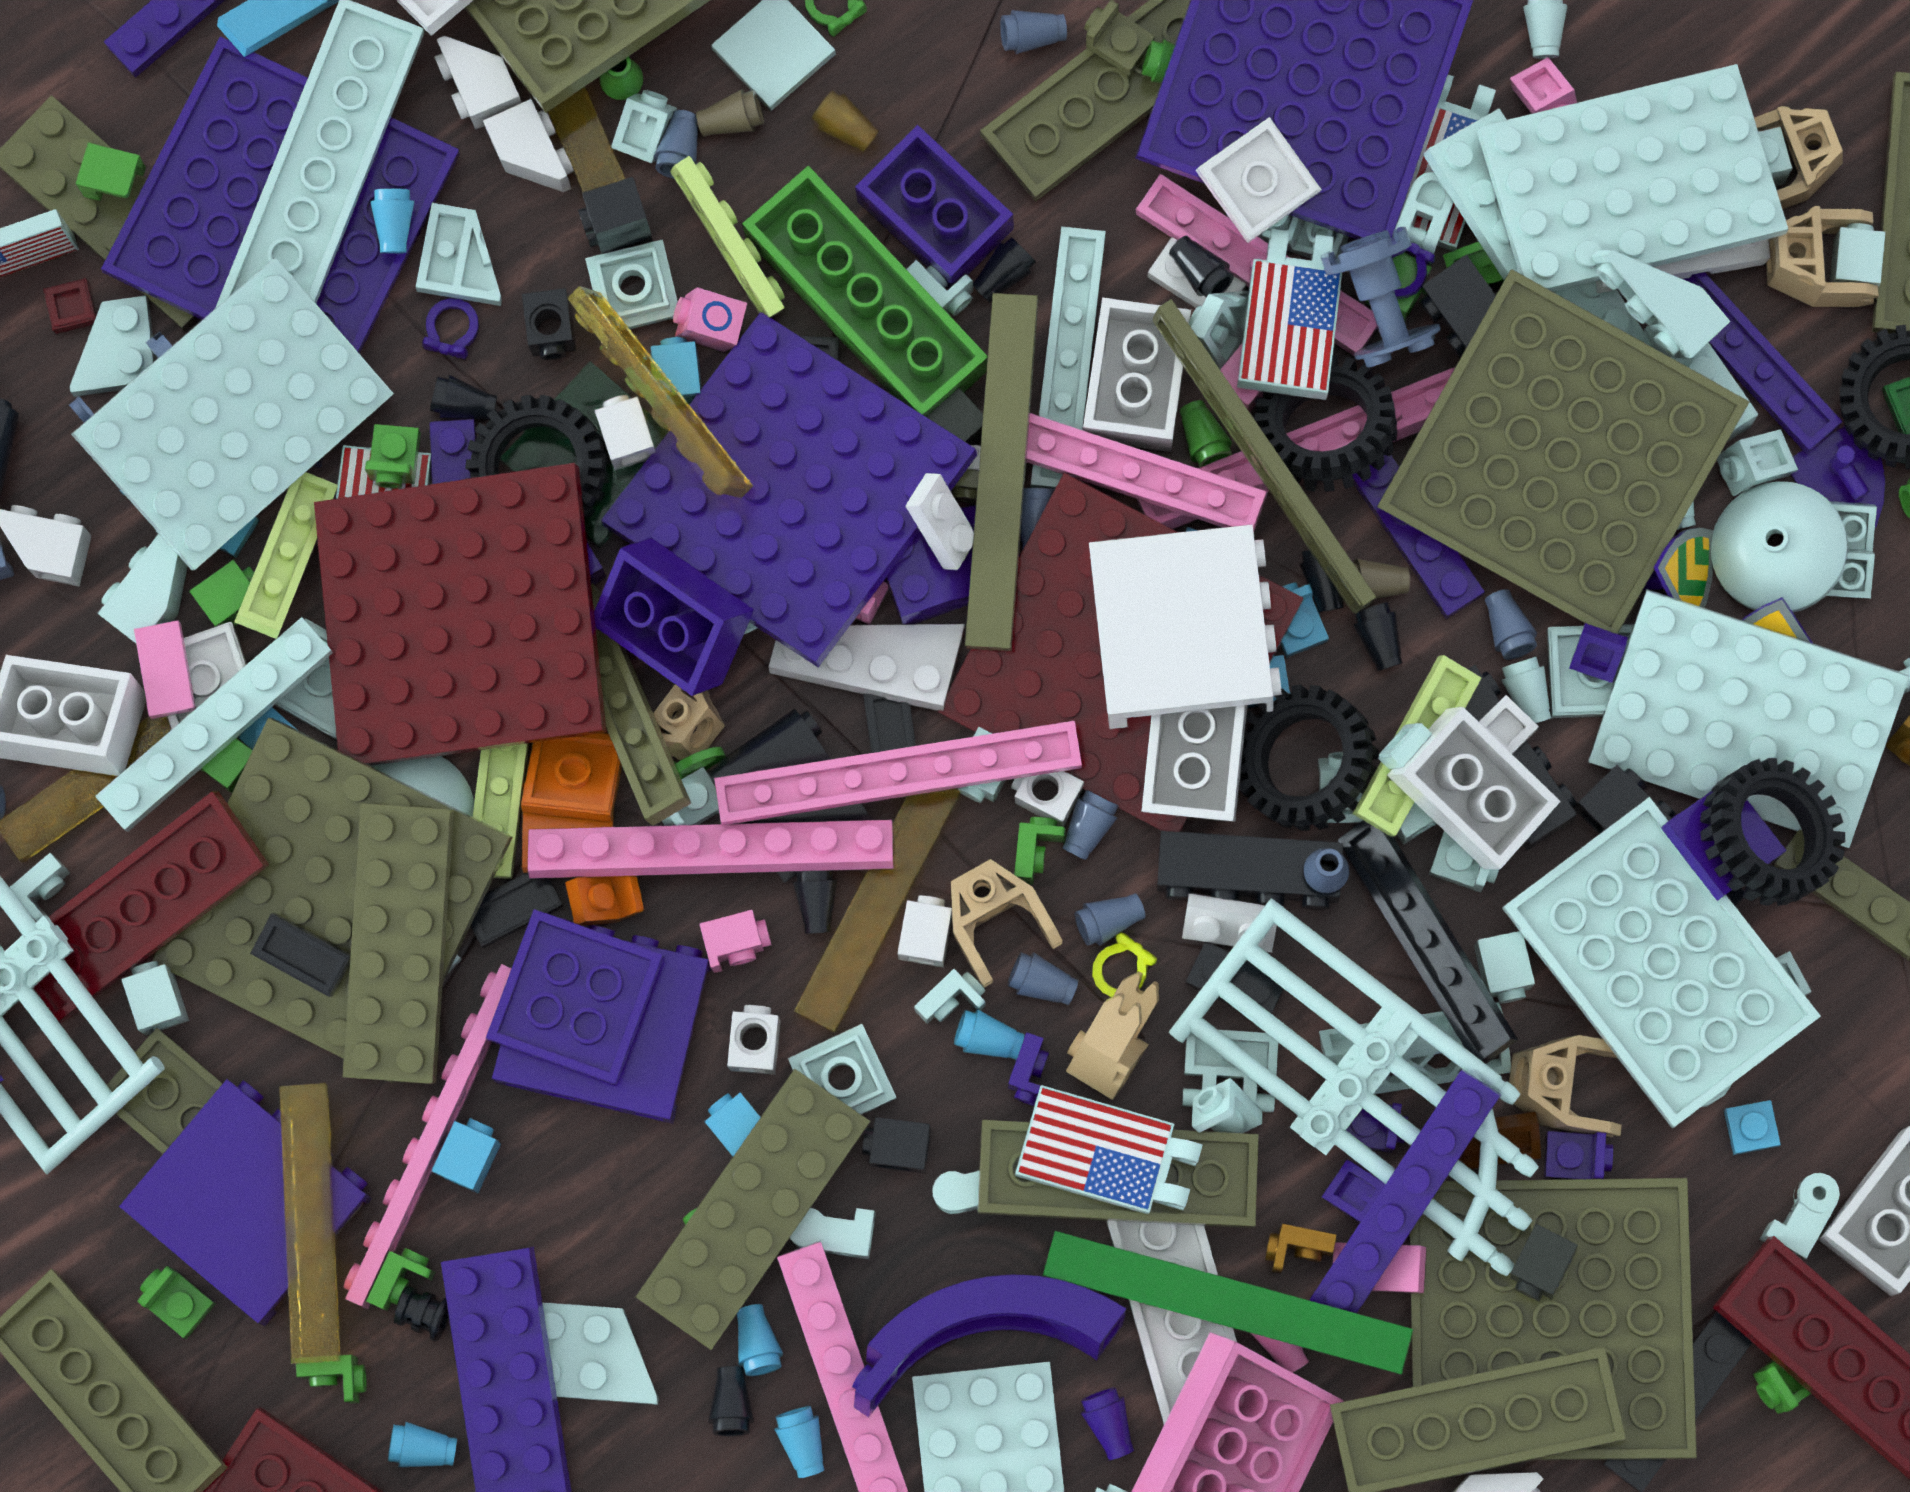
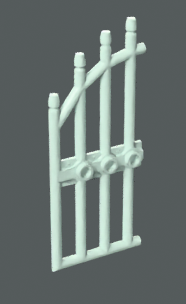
[0,876,165,1175]
[1169,898,1539,1276]

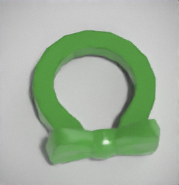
[805,0,867,37]
[674,747,726,780]

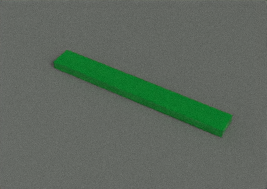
[1043,1231,1414,1375]

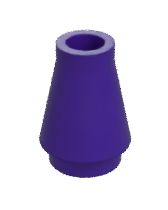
[1081,1387,1134,1460]

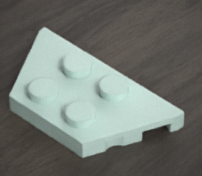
[542,1302,659,1405]

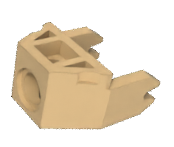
[1754,106,1843,209]
[1766,206,1879,307]
[653,684,725,760]
[951,859,1063,988]
[1066,971,1159,1100]
[1509,1035,1622,1137]

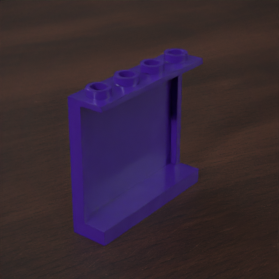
[492,917,711,1124]
[119,1079,372,1326]

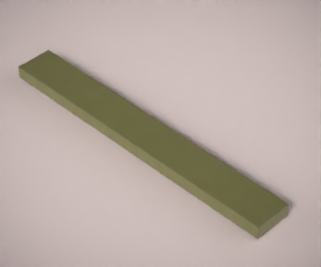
[965,293,1039,651]
[1152,299,1376,614]

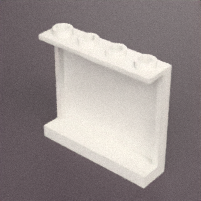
[1089,524,1282,729]

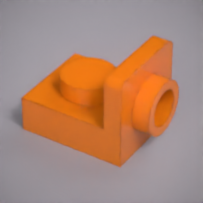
[565,876,644,926]

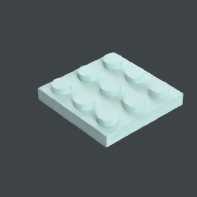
[912,1362,1064,1492]

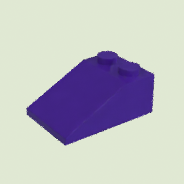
[885,505,1020,625]

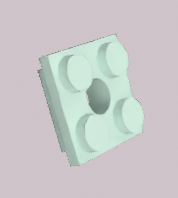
[585,239,678,335]
[788,1024,897,1115]

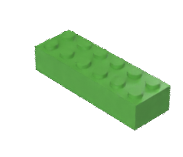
[742,165,988,417]

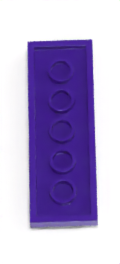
[441,1247,571,1492]

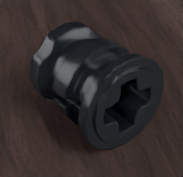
[394,1286,449,1342]

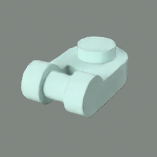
[1392,172,1453,254]

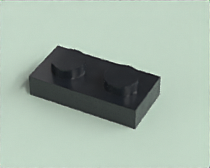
[1185,942,1284,1014]

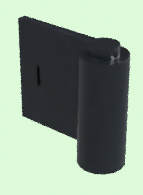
[706,709,872,883]

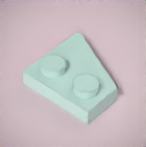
[416,203,502,306]
[1189,291,1249,369]
[70,296,156,397]

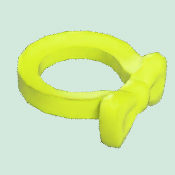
[1092,932,1157,997]

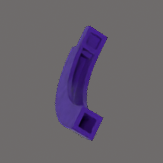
[852,1275,1126,1418]

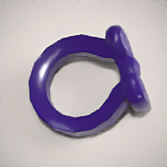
[1391,237,1435,299]
[422,298,479,360]

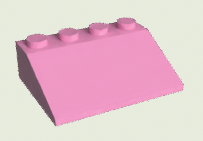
[1132,1332,1344,1492]

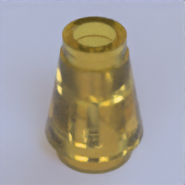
[811,90,879,152]

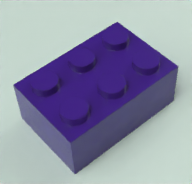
[855,125,1014,288]
[594,537,754,696]

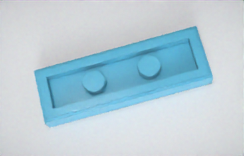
[217,0,339,57]

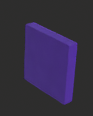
[1661,791,1787,901]

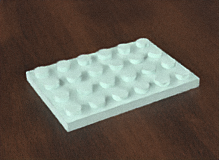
[1477,64,1788,292]
[71,257,394,571]
[1588,589,1909,848]
[1502,797,1821,1129]

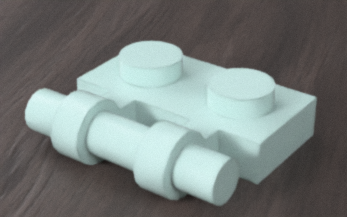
[1182,1030,1278,1112]

